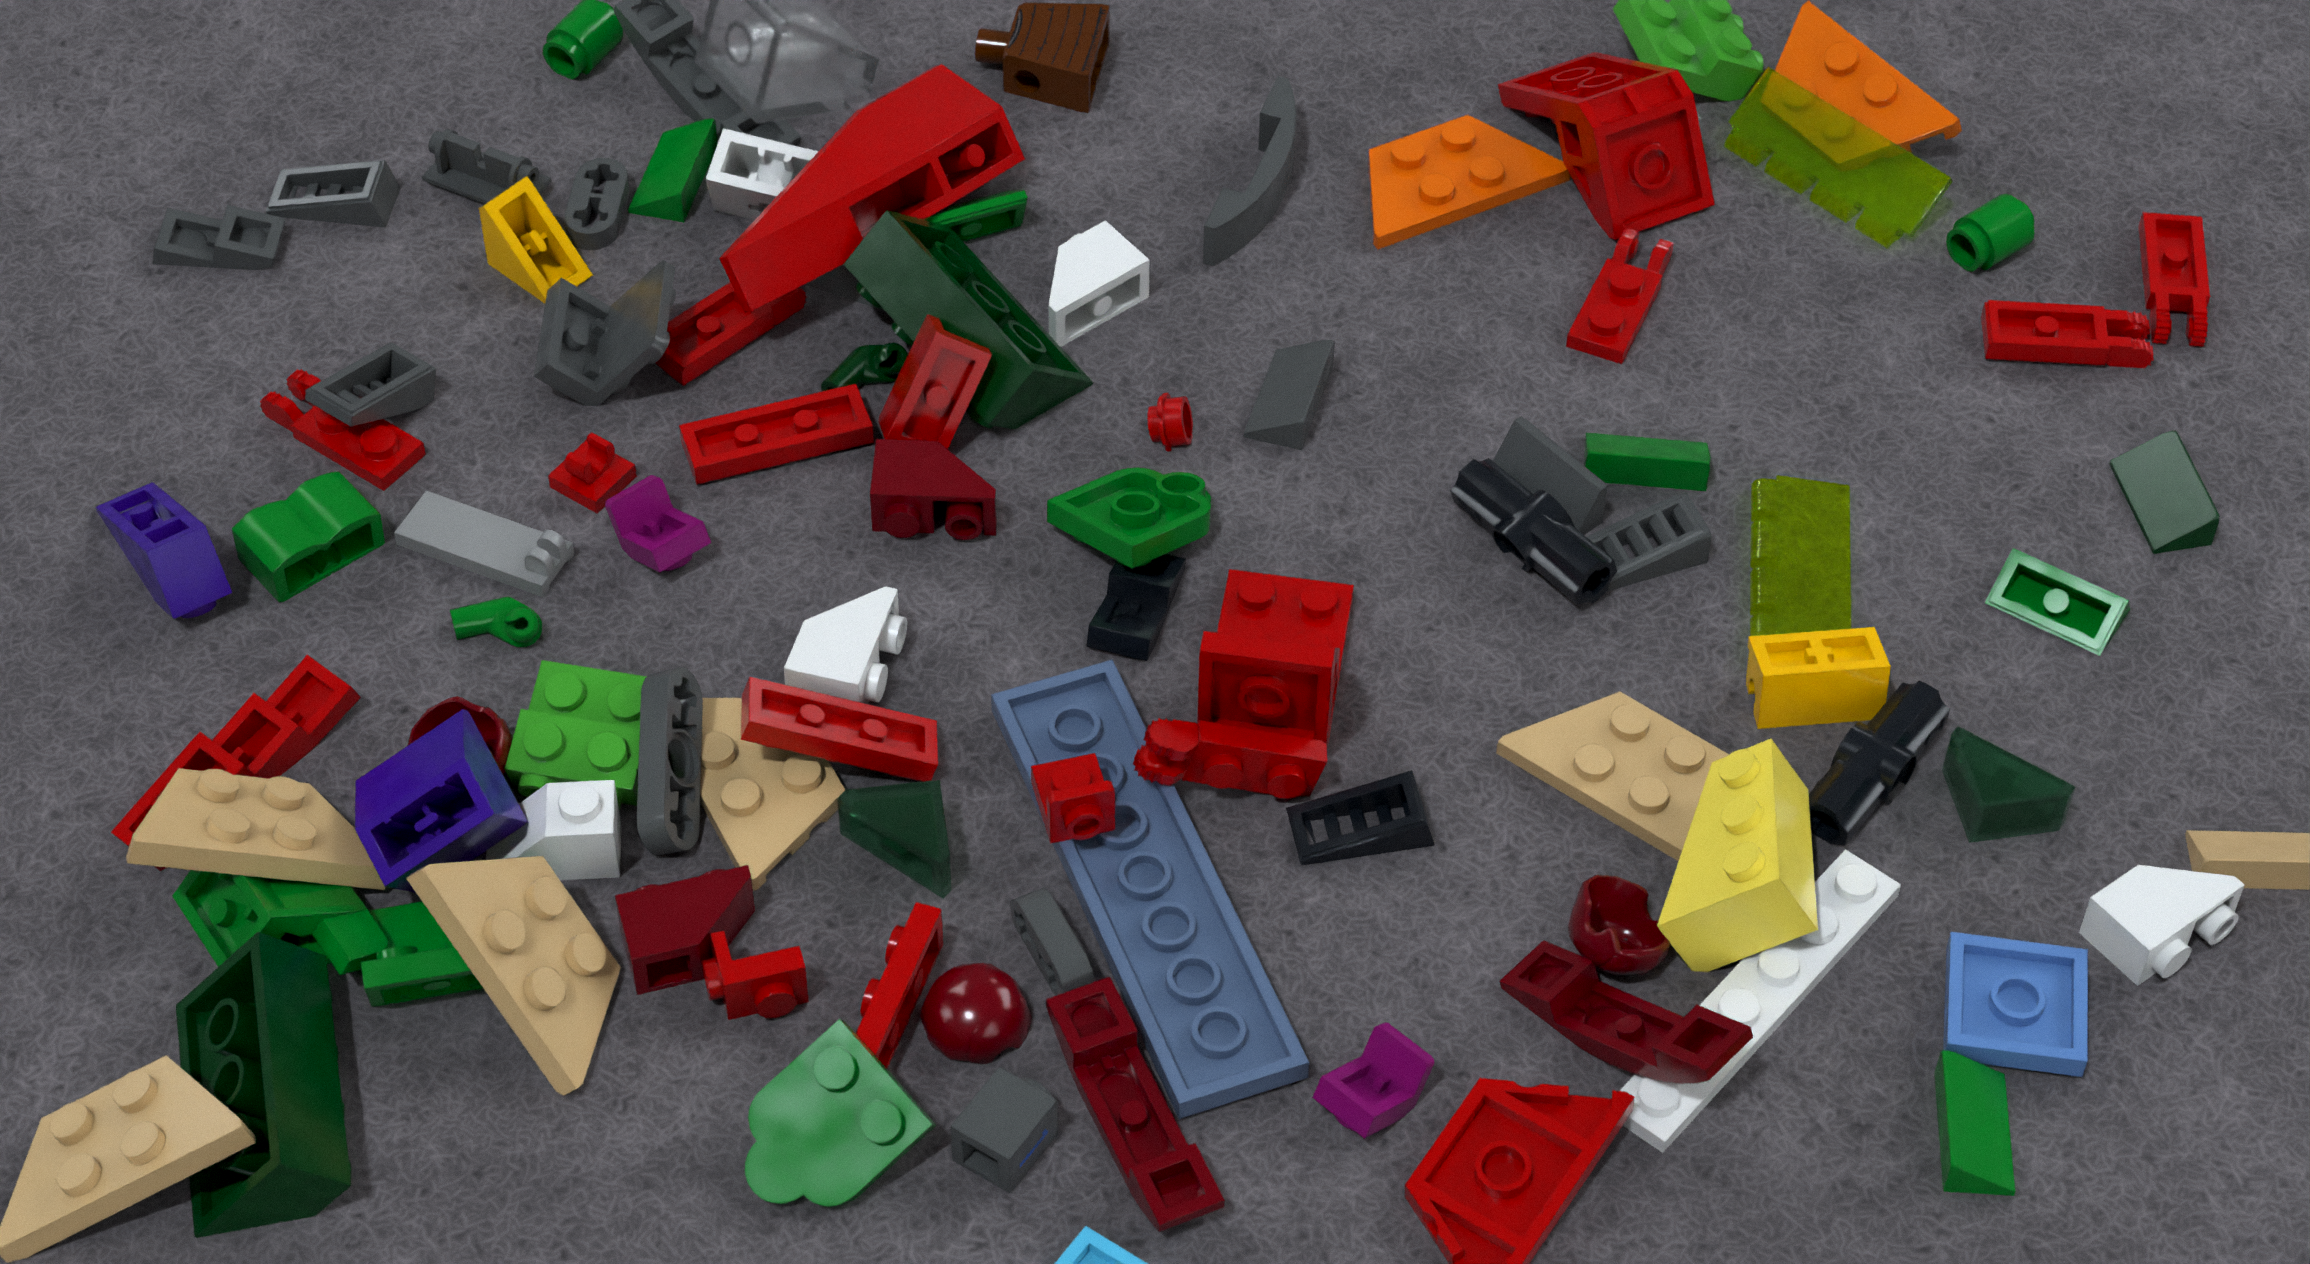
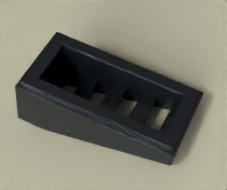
[1286,770,1435,866]

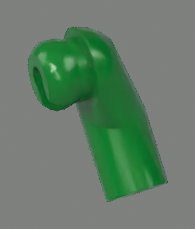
[450,597,542,647]

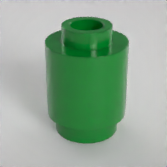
[542,0,623,79]
[1946,194,2035,271]

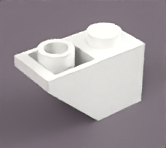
[784,587,907,704]
[2079,865,2245,986]

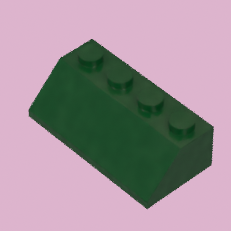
[843,210,1094,430]
[176,932,352,1238]

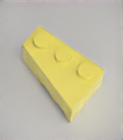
[1657,739,1818,972]

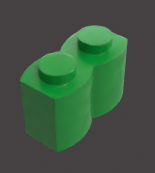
[232,472,385,602]

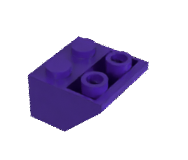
[355,709,528,893]

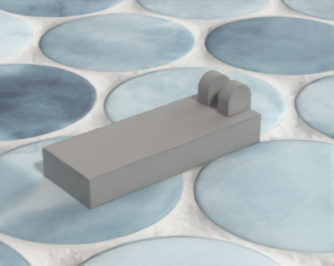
[394,490,575,598]

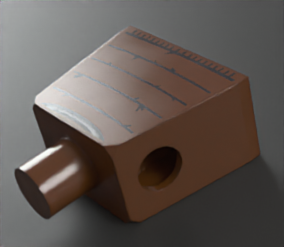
[975,3,1110,113]

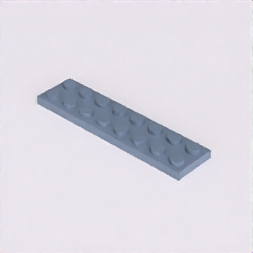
[991,659,1309,1119]

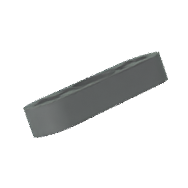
[637,667,703,856]

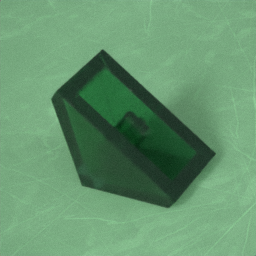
[1942,726,2075,843]
[837,780,952,899]

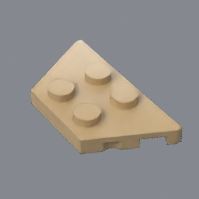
[1496,692,1729,861]
[700,698,846,891]
[126,768,386,890]
[406,856,621,1095]
[0,1055,256,1263]

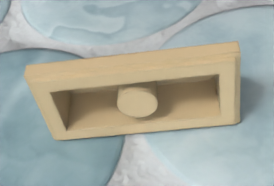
[2185,830,2310,890]

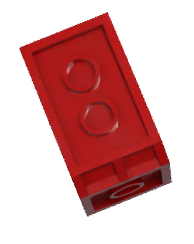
[1498,52,1715,240]
[1197,569,1354,748]

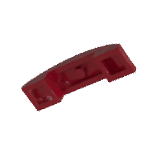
[1499,940,1753,1084]
[1046,976,1225,1232]

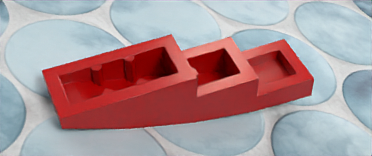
[111,655,361,872]

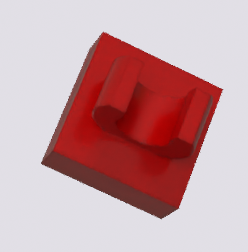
[548,432,637,514]

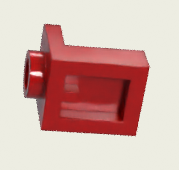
[1031,753,1115,844]

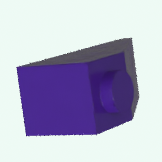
[95,482,232,619]

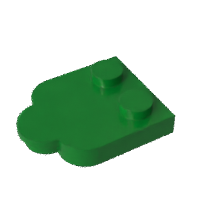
[1047,468,1211,568]
[745,1019,936,1207]

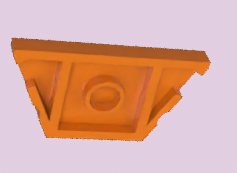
[1761,1,1962,173]
[1368,115,1570,250]

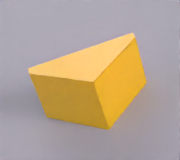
[479,176,593,304]

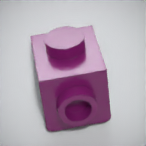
[605,475,711,572]
[1312,1022,1435,1139]

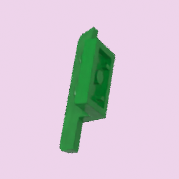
[172,870,388,975]
[298,902,483,1007]

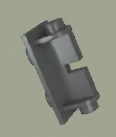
[422,129,551,204]

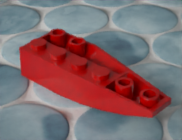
[719,64,1025,313]

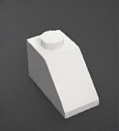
[1048,221,1150,347]
[486,780,621,880]

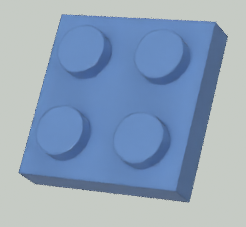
[1943,932,2088,1077]

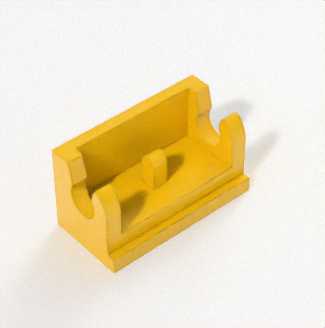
[1746,627,1891,729]

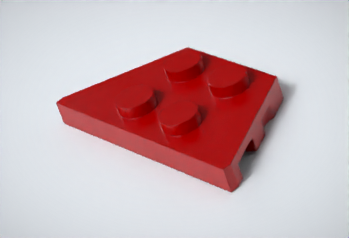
[1405,1078,1635,1264]

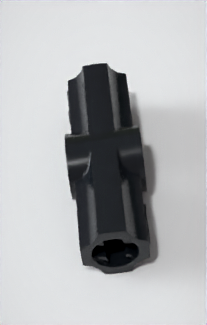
[1450,458,1617,605]
[1809,680,1950,846]

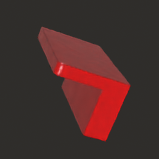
[878,314,992,449]

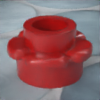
[1147,393,1193,452]

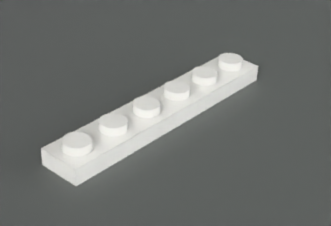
[1620,849,1901,1153]

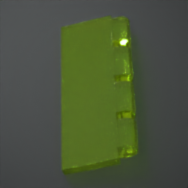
[1724,67,1953,249]
[1750,475,1851,636]

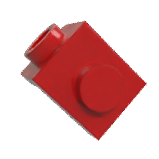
[701,930,809,1020]

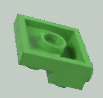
[1613,0,1763,101]
[505,660,647,810]

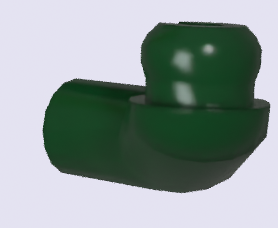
[821,343,908,391]

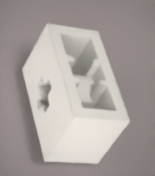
[706,128,818,220]

